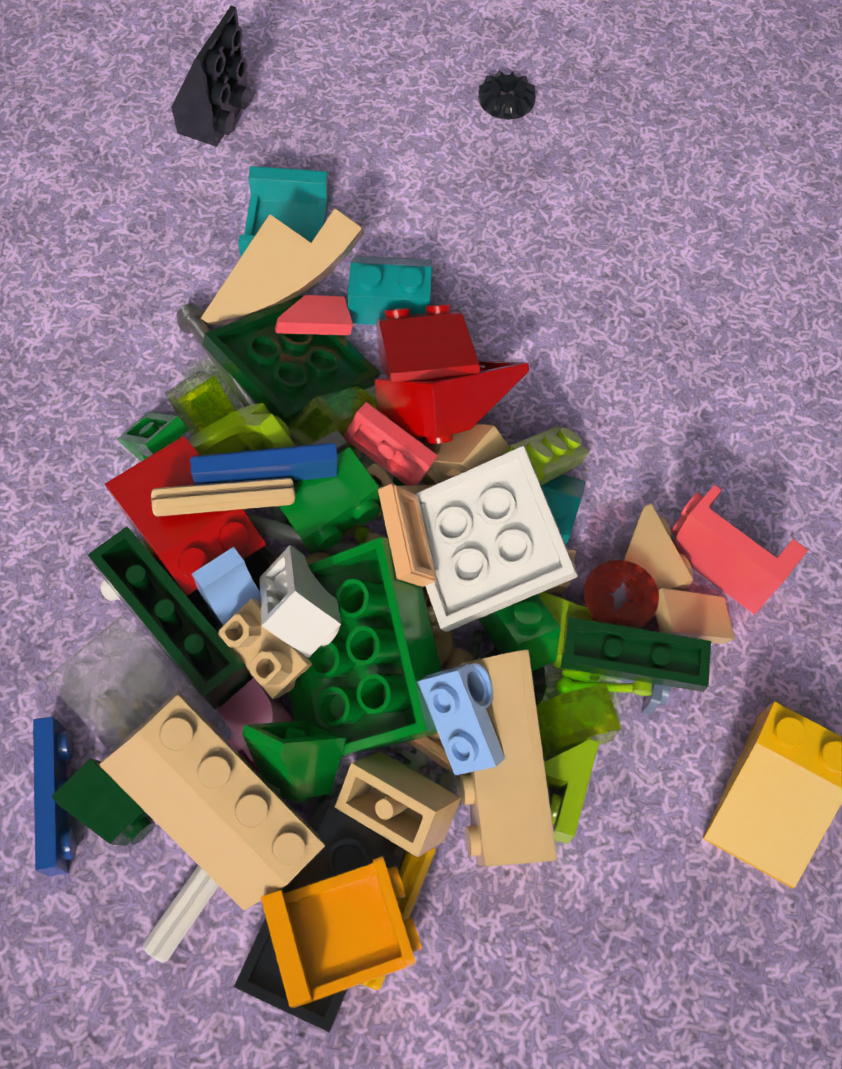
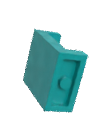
[238,166,329,256]

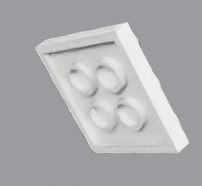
[416,446,578,632]

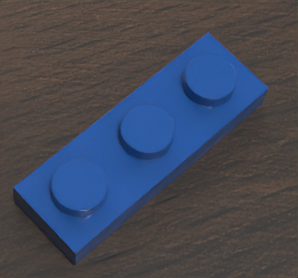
[33,717,76,876]

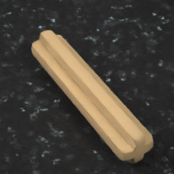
[151,477,295,517]

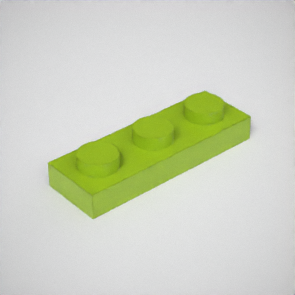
[505,426,590,485]

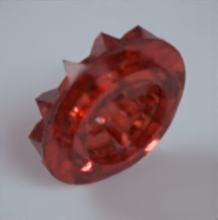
[583,560,659,628]

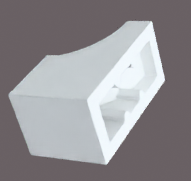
[259,545,341,658]

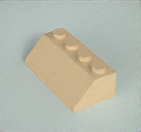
[458,650,557,867]
[99,690,325,911]

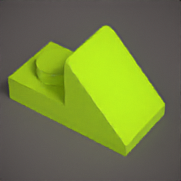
[544,739,599,844]

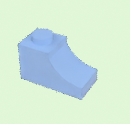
[192,547,261,629]

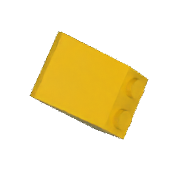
[703,701,842,889]

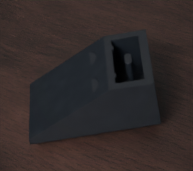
[171,6,251,147]

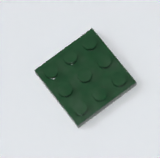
[202,295,380,426]

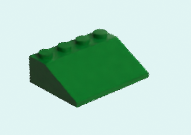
[289,537,442,758]

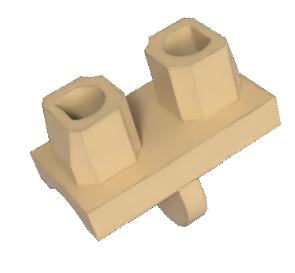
[218,598,313,699]

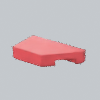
[275,295,353,335]

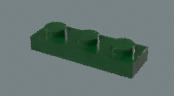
[560,617,711,692]

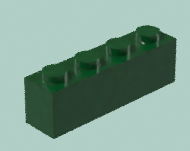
[88,526,250,711]

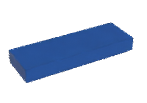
[190,443,338,485]

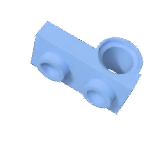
[418,663,505,775]

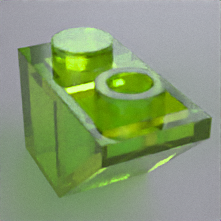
[288,386,378,451]

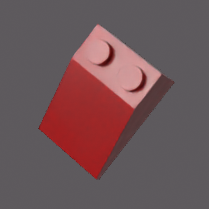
[376,304,480,383]
[375,360,529,444]
[105,436,266,597]

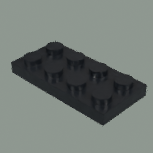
[234,795,406,1033]

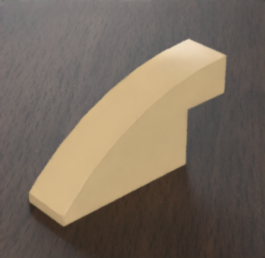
[201,208,364,326]

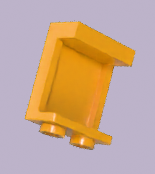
[261,856,422,1008]

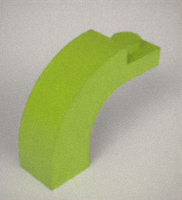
[188,403,296,456]

